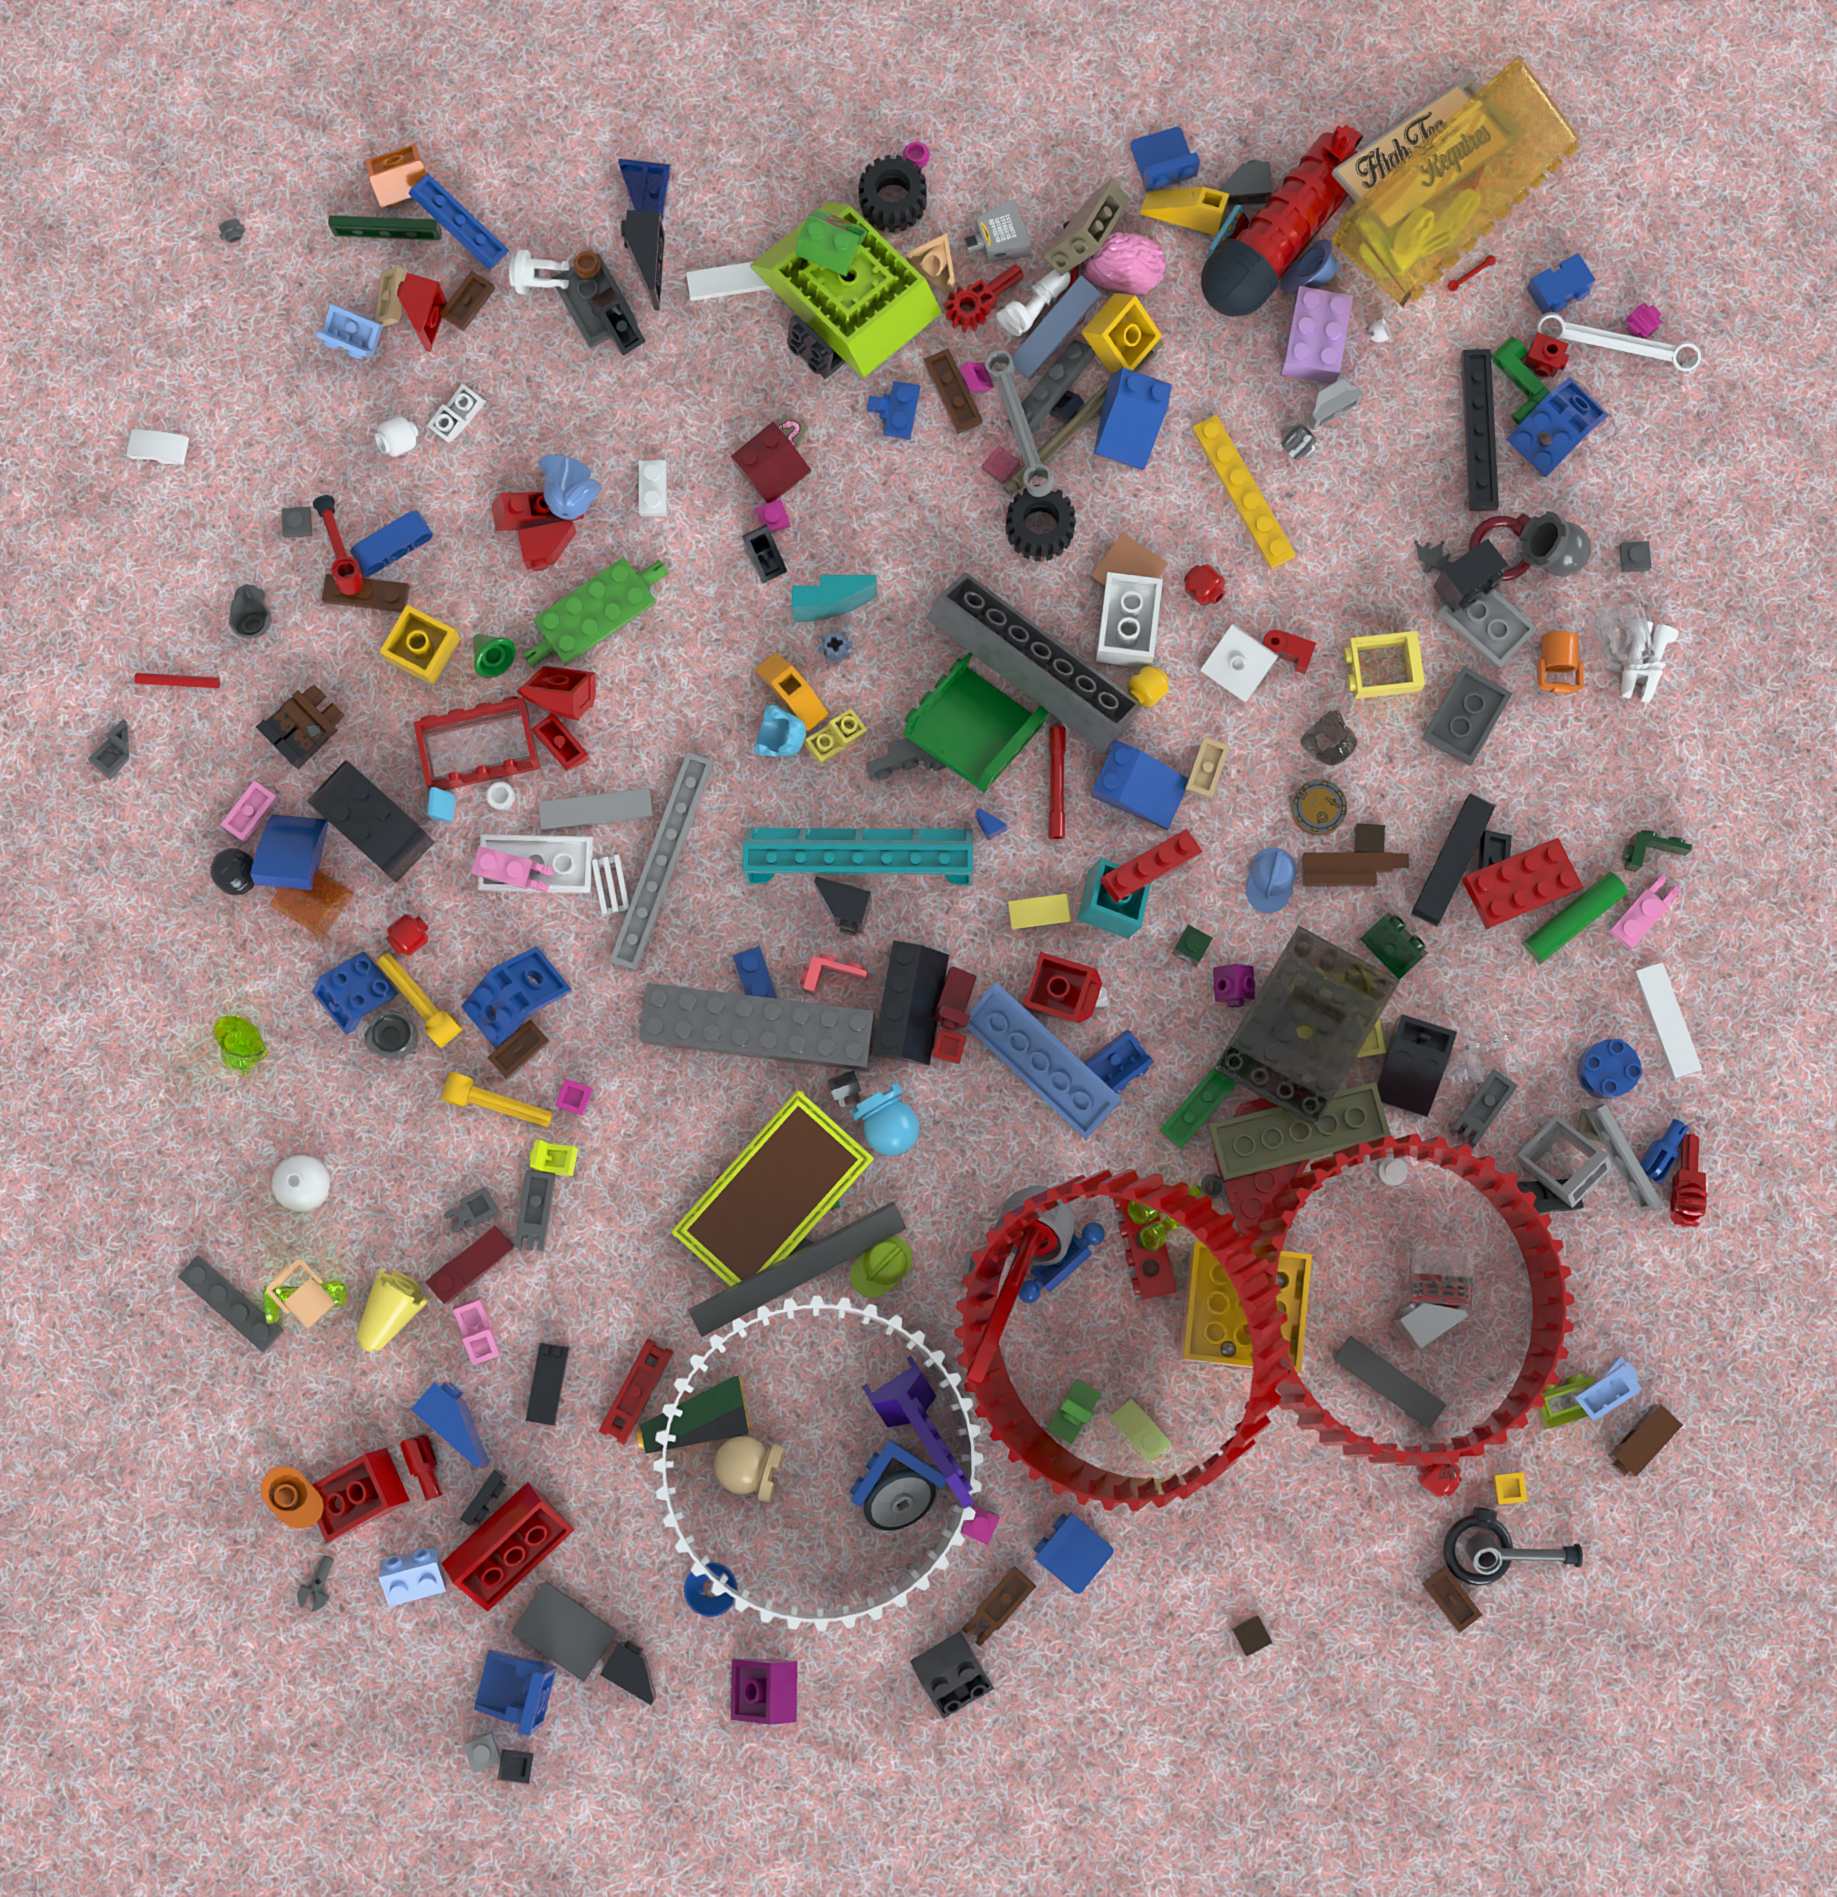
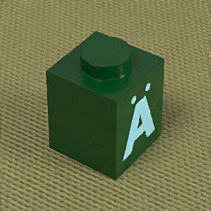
[1172,924,1213,968]

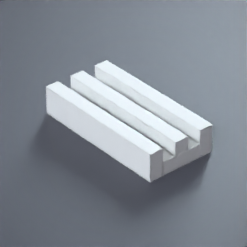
[592,854,630,916]

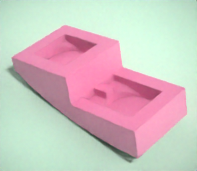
[453,1297,500,1366]

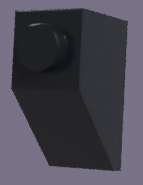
[588,287,646,356]
[600,1640,656,1705]

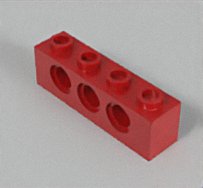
[1113,1197,1177,1300]

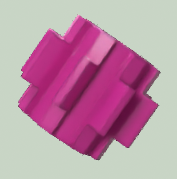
[1625,302,1663,339]

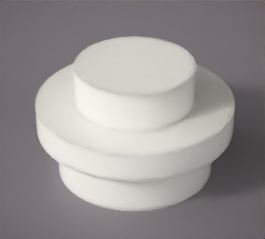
[1378,1157,1408,1186]

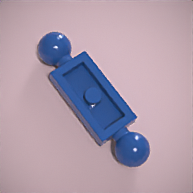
[1018,1222,1105,1303]

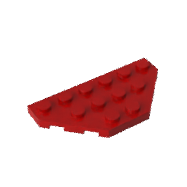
[1214,1080,1338,1241]

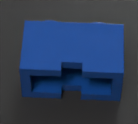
[1526,253,1596,314]

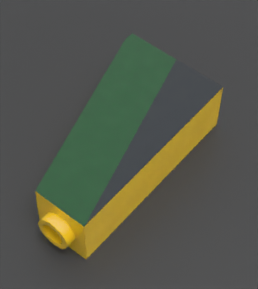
[637,1375,751,1454]

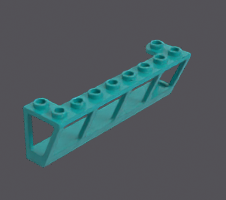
[742,828,973,886]

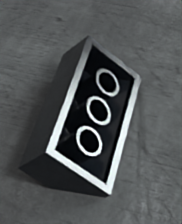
[873,940,949,1066]

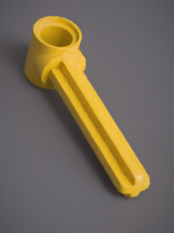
[377,953,463,1048]
[440,1072,553,1127]

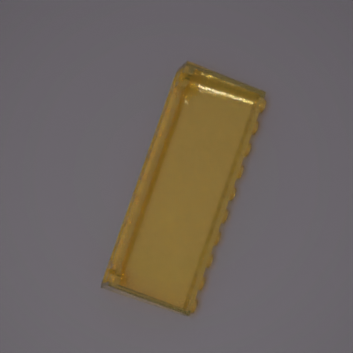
[1331,57,1580,307]

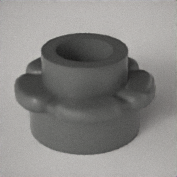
[219,219,245,243]

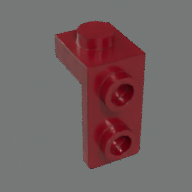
[932,967,977,1031]

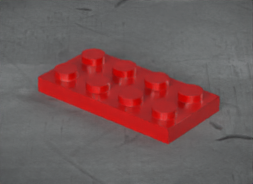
[1461,838,1583,930]

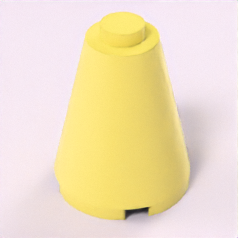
[356,1268,430,1352]

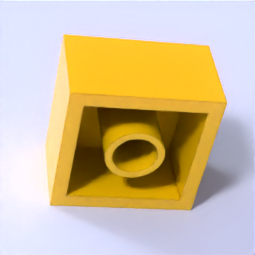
[1082,293,1162,373]
[379,605,461,686]

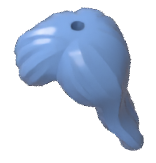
[539,454,601,520]

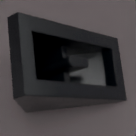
[741,524,787,583]

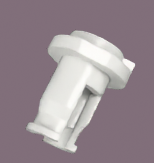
[509,249,569,295]

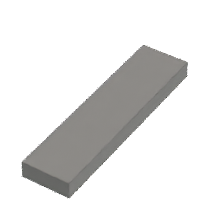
[538,788,654,831]
[1585,1104,1663,1211]

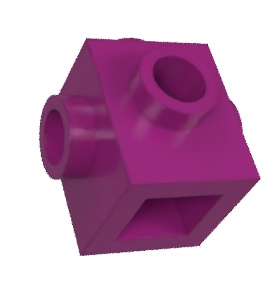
[1213,964,1255,1007]

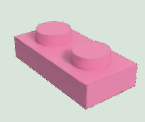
[220,780,279,843]

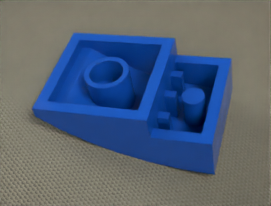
[250,815,328,890]

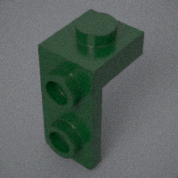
[1622,830,1693,872]

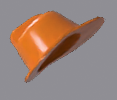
[260,1466,324,1529]

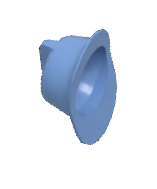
[1280,239,1340,292]
[1246,847,1296,913]

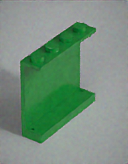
[903,652,1049,793]

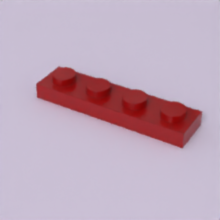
[1100,829,1203,903]

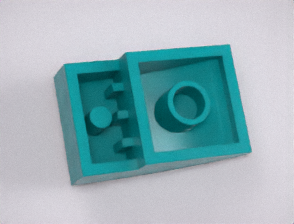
[791,575,878,622]

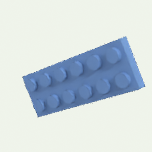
[966,982,1122,1139]

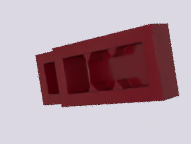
[425,1226,515,1305]

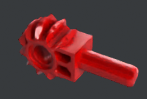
[944,265,1024,333]
[1669,1134,1708,1228]

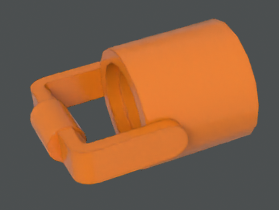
[1537,631,1584,694]

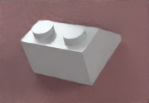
[1391,1302,1469,1350]

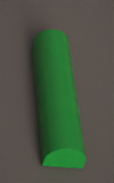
[1522,872,1628,964]

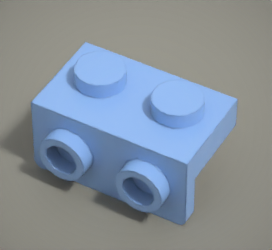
[316,304,384,359]
[379,1547,446,1606]

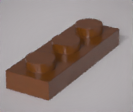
[923,348,982,434]
[322,574,410,612]

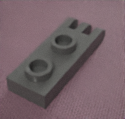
[1449,1069,1518,1148]
[515,1170,556,1252]

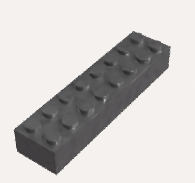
[926,572,1143,752]
[639,983,875,1071]

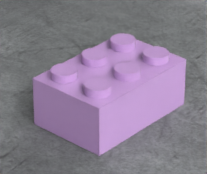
[1281,286,1353,384]

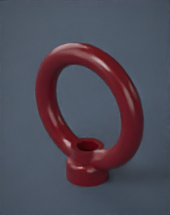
[1469,513,1531,581]

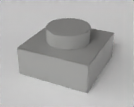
[463,1733,501,1773]

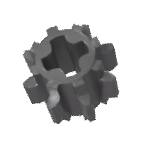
[1280,423,1317,460]

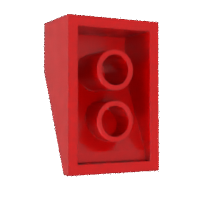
[312,1448,410,1543]

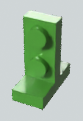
[1047,1379,1101,1444]

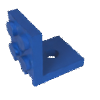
[1506,377,1609,478]
[461,946,571,1049]
[849,1440,947,1507]

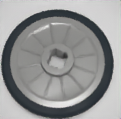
[864,1469,936,1531]

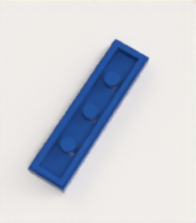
[408,173,509,271]

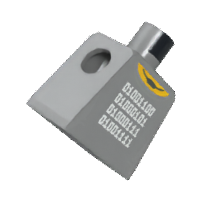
[963,199,1031,262]

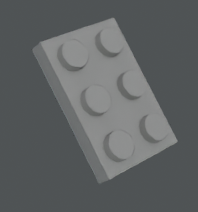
[1437,590,1538,670]

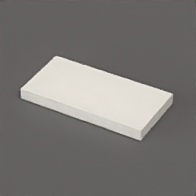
[478,834,594,893]

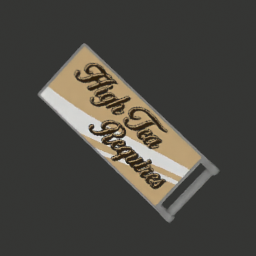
[1331,73,1525,234]

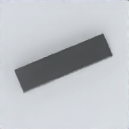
[1333,1336,1446,1429]

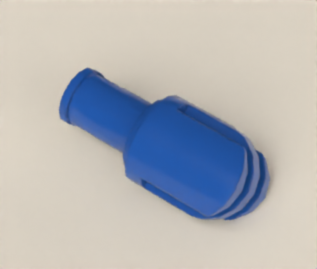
[1640,1119,1690,1184]

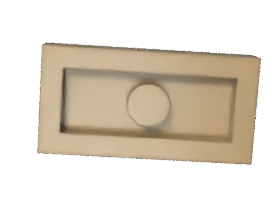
[375,267,406,327]
[1185,737,1230,800]

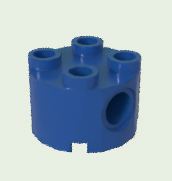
[1577,1039,1643,1099]

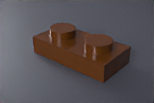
[440,270,495,331]
[487,1020,550,1080]
[1421,1566,1482,1633]

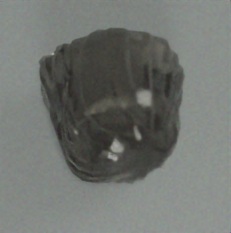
[1299,710,1357,766]

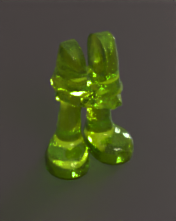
[1128,1185,1203,1251]
[263,1281,347,1324]

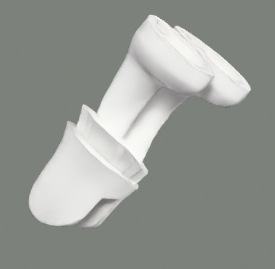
[996,269,1070,336]
[1621,619,1679,703]

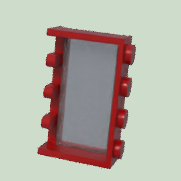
[413,696,541,791]

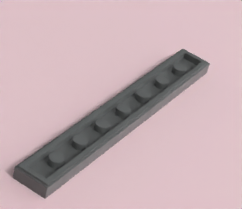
[688,1201,907,1337]

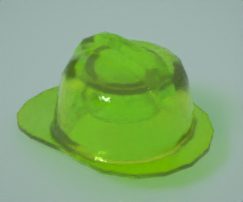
[213,1015,268,1076]

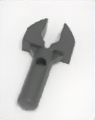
[297,1555,334,1612]

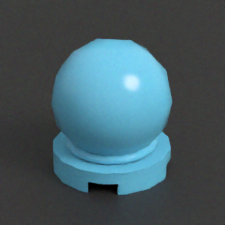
[849,1083,920,1157]

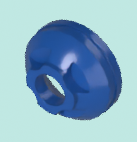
[684,1562,738,1617]

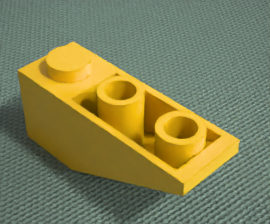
[1140,187,1229,236]

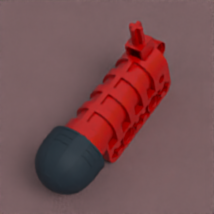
[1201,125,1363,317]

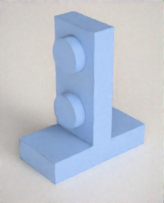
[1575,1356,1642,1421]

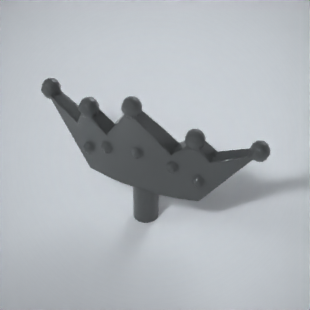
[1414,540,1452,574]

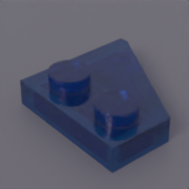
[618,158,671,220]

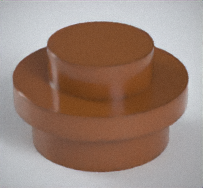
[573,251,601,279]

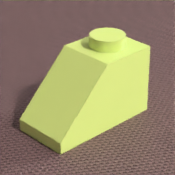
[1109,1398,1171,1463]

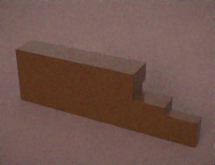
[1302,852,1409,886]

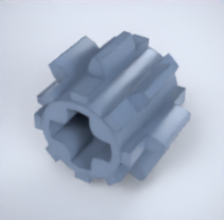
[818,629,853,666]

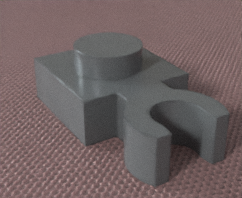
[444,1186,499,1232]

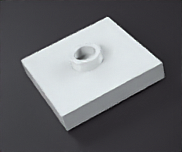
[1200,624,1278,703]

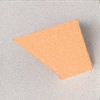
[906,233,955,293]

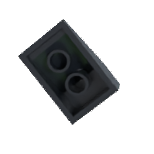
[621,210,665,311]

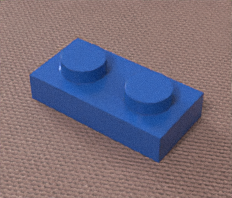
[733,946,777,999]

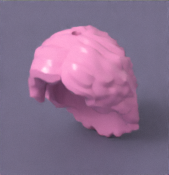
[1083,232,1166,295]

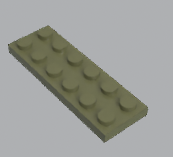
[1208,1082,1391,1181]

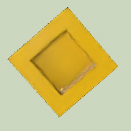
[1492,1472,1528,1505]

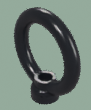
[1443,1506,1513,1586]

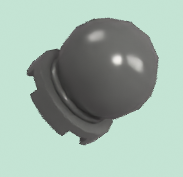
[1519,511,1591,577]

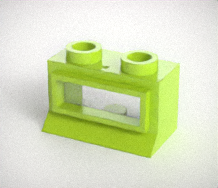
[1537,1373,1594,1429]

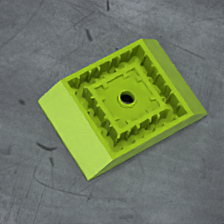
[750,202,942,379]

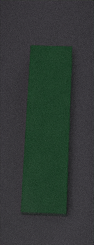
[328,215,442,241]

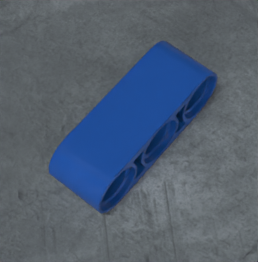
[350,510,433,576]

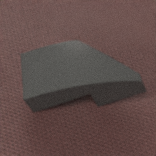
[88,719,129,780]

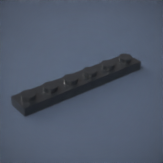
[1461,349,1499,511]

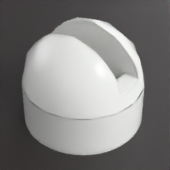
[1368,318,1391,343]

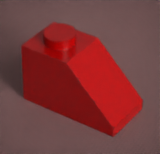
[517,520,576,571]

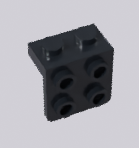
[787,315,845,380]

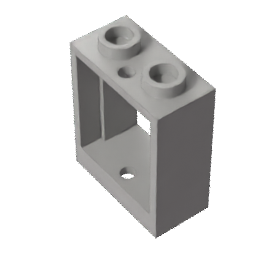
[1517,1115,1613,1208]

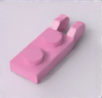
[471,846,554,892]
[1609,873,1681,950]

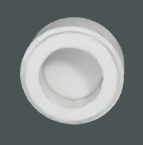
[486,782,515,811]

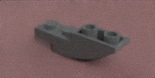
[866,738,947,780]

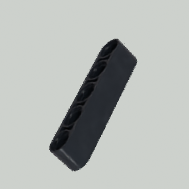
[1411,793,1496,927]

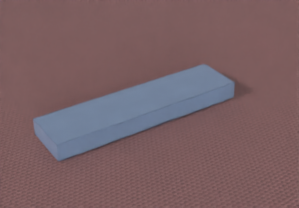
[1012,275,1103,379]

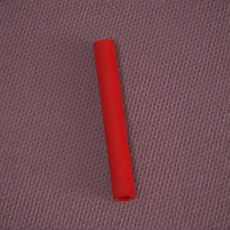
[135,673,220,689]

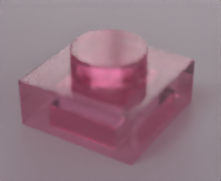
[981,445,1020,485]

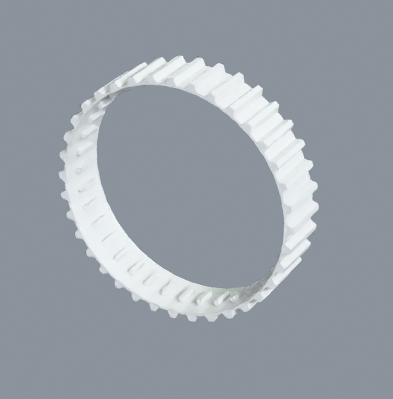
[654,1296,983,1631]

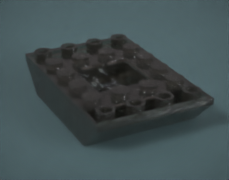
[1214,925,1400,1127]

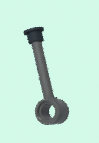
[1466,1534,1583,1574]

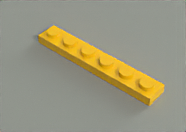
[1192,414,1296,570]

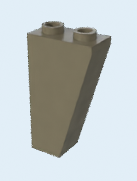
[1044,179,1130,276]

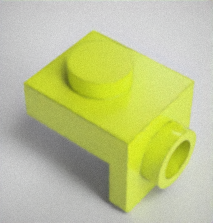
[529,1139,578,1177]

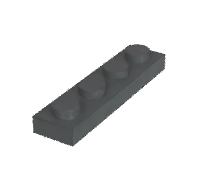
[1007,339,1097,433]
[178,1255,284,1353]

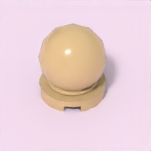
[713,1436,786,1503]

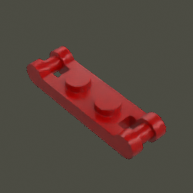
[599,1338,674,1445]

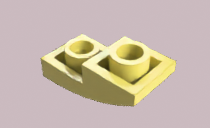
[803,708,868,765]
[1008,894,1072,929]

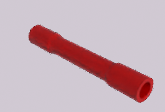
[1048,726,1066,839]

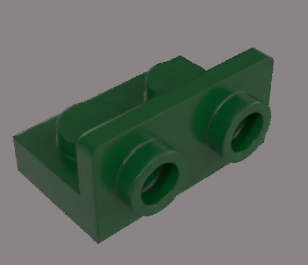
[1360,912,1428,980]

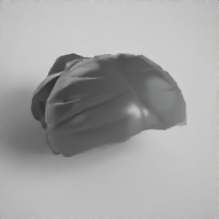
[229,584,272,638]

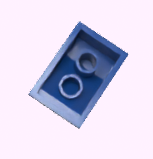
[1093,367,1172,470]
[1091,739,1188,830]
[411,1382,489,1468]

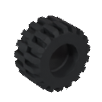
[858,155,927,232]
[1006,485,1076,561]

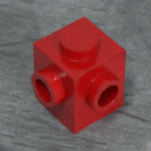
[1524,332,1570,378]

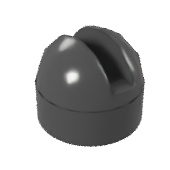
[1201,1174,1225,1199]

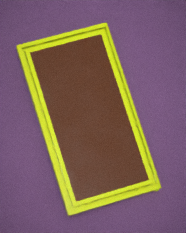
[671,1090,875,1287]

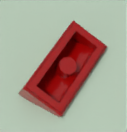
[531,713,588,772]

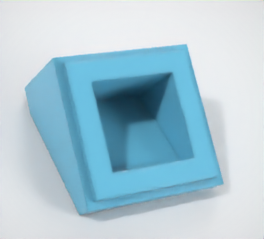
[427,787,455,822]

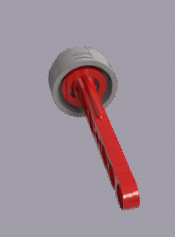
[965,1185,1075,1386]

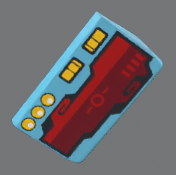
[1207,204,1250,258]

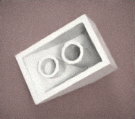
[1096,572,1163,668]

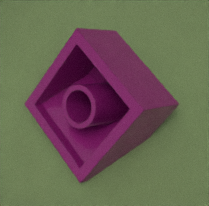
[731,1659,798,1725]

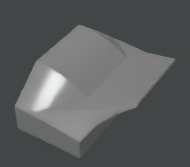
[1308,378,1364,430]

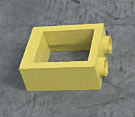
[1343,631,1425,699]

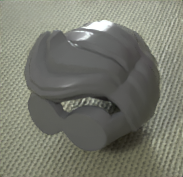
[365,1010,419,1059]

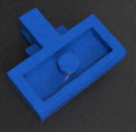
[867,381,920,440]

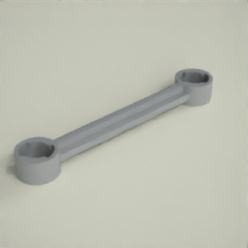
[985,350,1054,497]

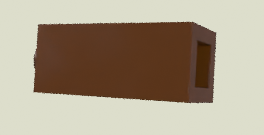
[1608,1404,1683,1477]

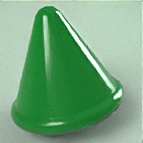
[473,634,516,678]

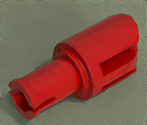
[400,1434,443,1502]

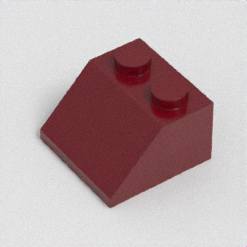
[731,421,811,504]

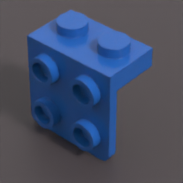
[1130,127,1200,191]
[1033,1512,1114,1594]

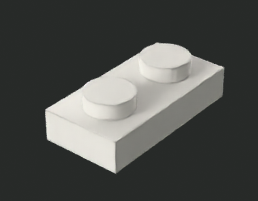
[639,460,667,516]

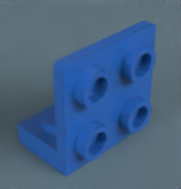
[312,952,397,1035]

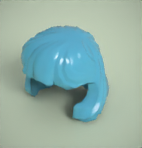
[754,704,806,757]

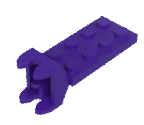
[862,1355,975,1509]

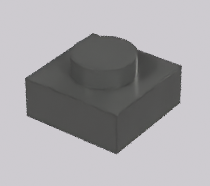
[282,507,312,538]
[1619,541,1652,572]

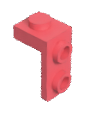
[800,954,868,995]

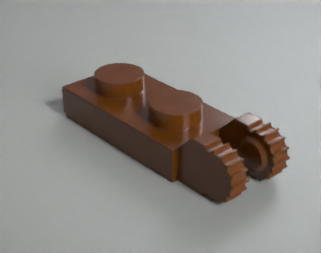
[961,1565,1036,1646]

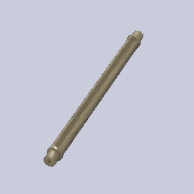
[1003,339,1163,496]

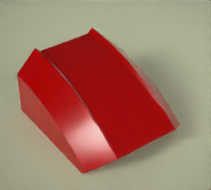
[516,666,596,721]
[1022,952,1102,1023]

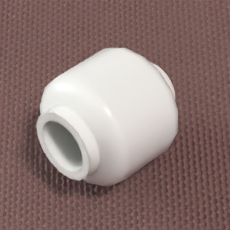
[375,416,418,457]

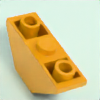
[754,652,829,732]

